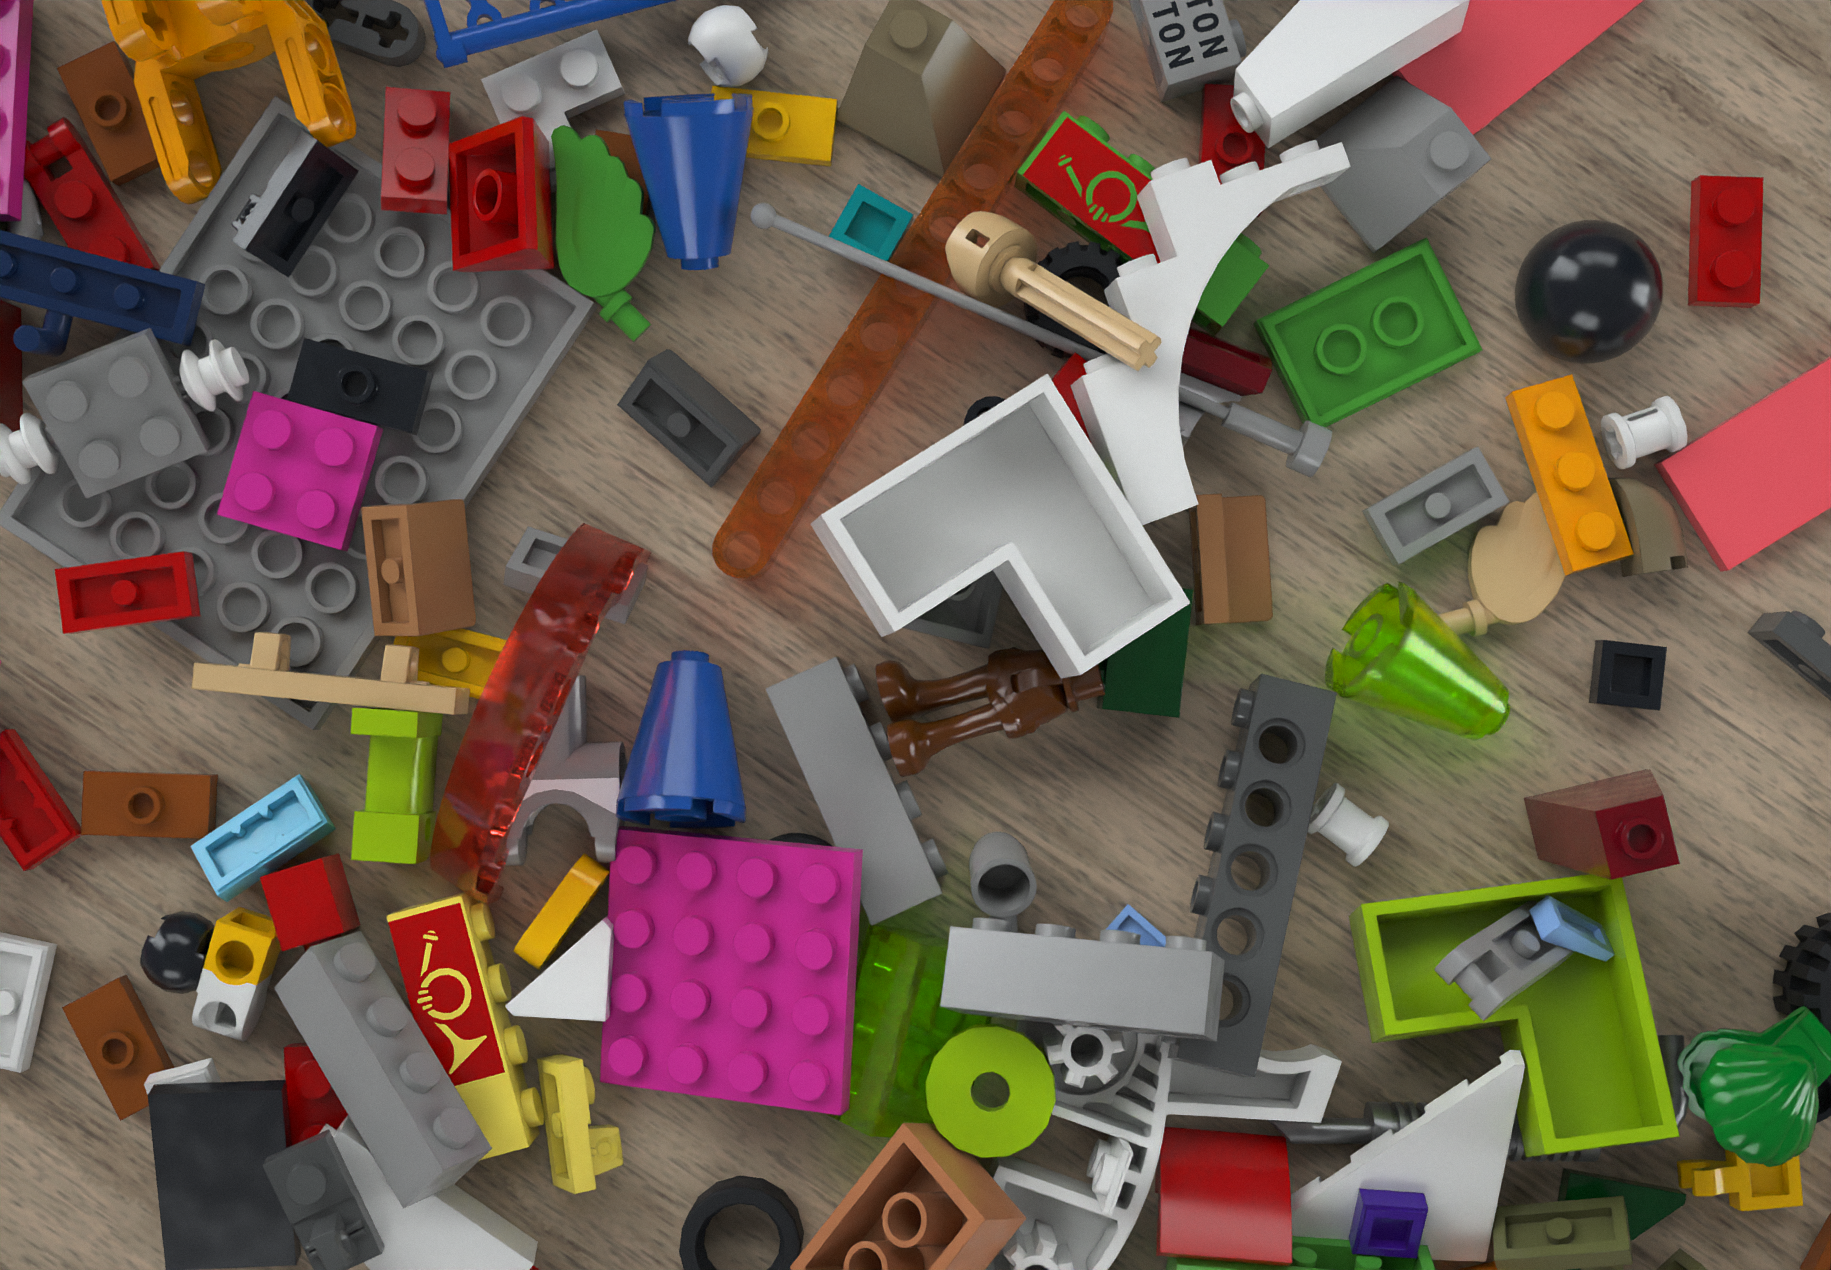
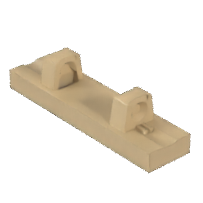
[191,632,470,715]

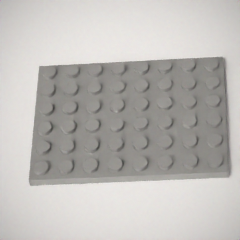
[0,96,597,730]

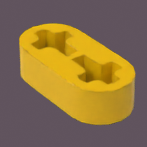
[513,853,610,970]

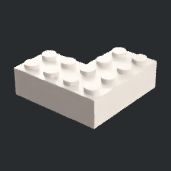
[810,374,1190,678]

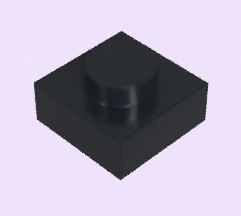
[1589,640,1667,711]

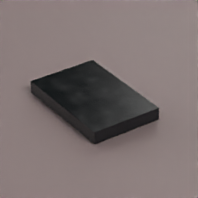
[148,1080,301,1270]

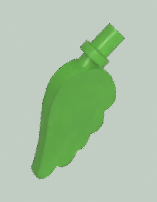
[551,125,656,342]

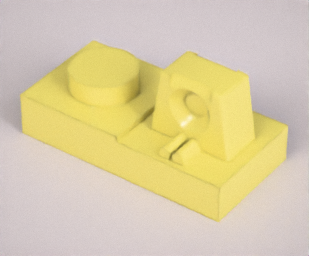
[537,1054,623,1194]

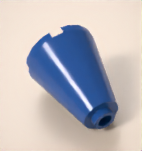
[624,93,754,270]
[615,650,746,829]

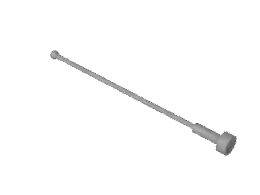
[751,203,1332,478]

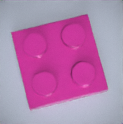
[217,391,383,552]

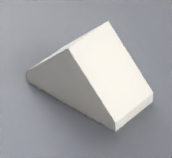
[505,917,614,1021]

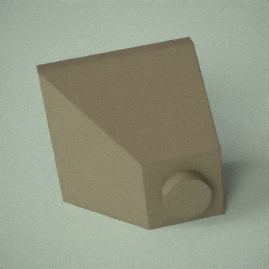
[836,0,1006,182]

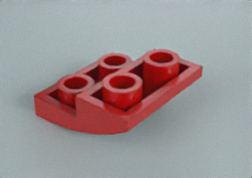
[1155,1127,1292,1266]

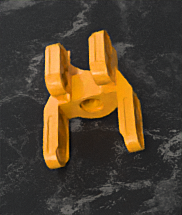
[101,0,357,205]

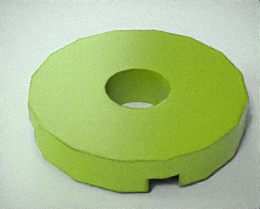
[925,1023,1056,1158]

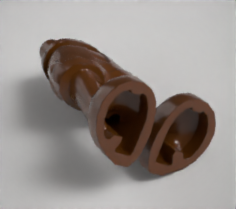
[875,647,1105,777]

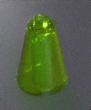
[1325,581,1510,740]

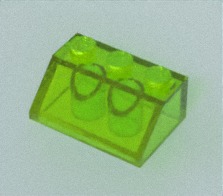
[824,923,992,1138]

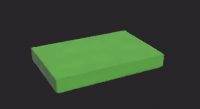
[1253,237,1483,428]

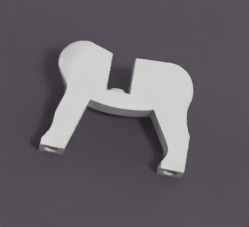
[985,1020,1342,1270]

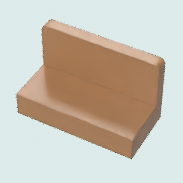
[1189,493,1273,626]
[361,499,476,636]

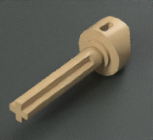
[945,211,1162,371]

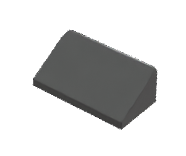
[617,349,761,488]

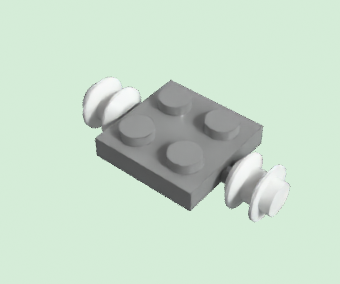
[0,328,249,499]

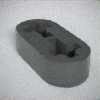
[305,0,426,67]

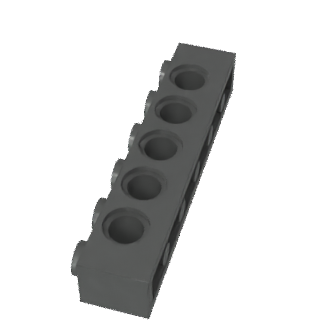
[1161,674,1337,1077]

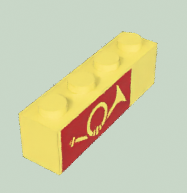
[386,889,544,1161]

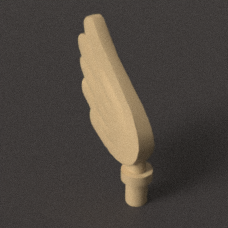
[1434,492,1566,639]

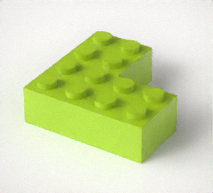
[1349,874,1680,1158]

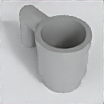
[969,832,1037,933]

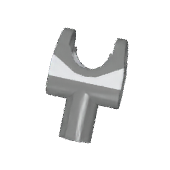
[490,675,627,866]

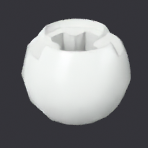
[688,5,768,87]

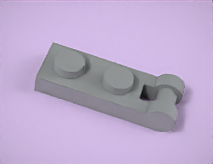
[1434,901,1575,1021]

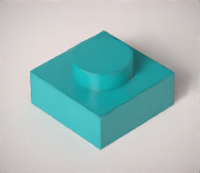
[829,184,914,274]

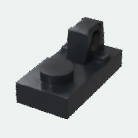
[231,131,359,278]

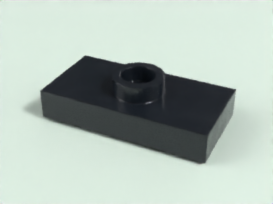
[287,338,433,436]

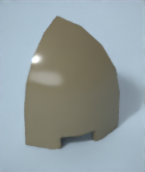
[1608,478,1688,577]

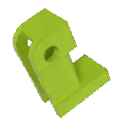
[351,707,443,864]

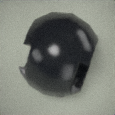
[140,911,215,994]

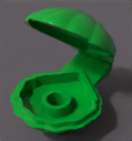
[1677,1006,1831,1167]

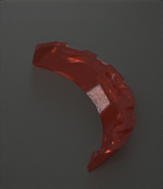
[430,523,652,905]

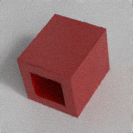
[260,853,361,952]

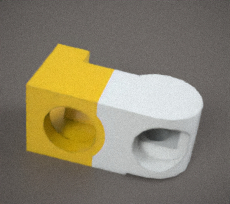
[192,907,281,1042]

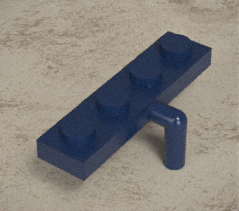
[0,230,205,357]

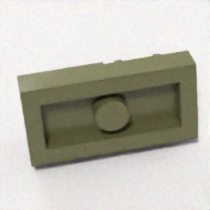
[1492,1196,1633,1270]

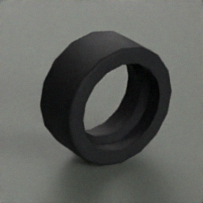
[679,1176,804,1270]

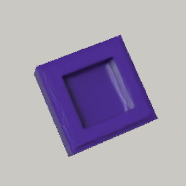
[1349,1188,1428,1259]

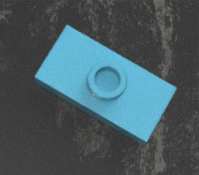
[190,774,336,902]

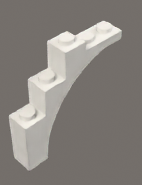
[1070,140,1351,525]

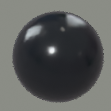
[1515,220,1664,364]

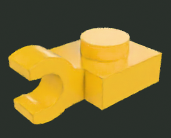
[1677,1150,1803,1211]

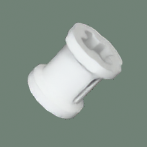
[1601,396,1688,469]
[1307,783,1389,867]

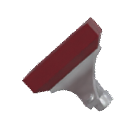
[1179,327,1273,448]

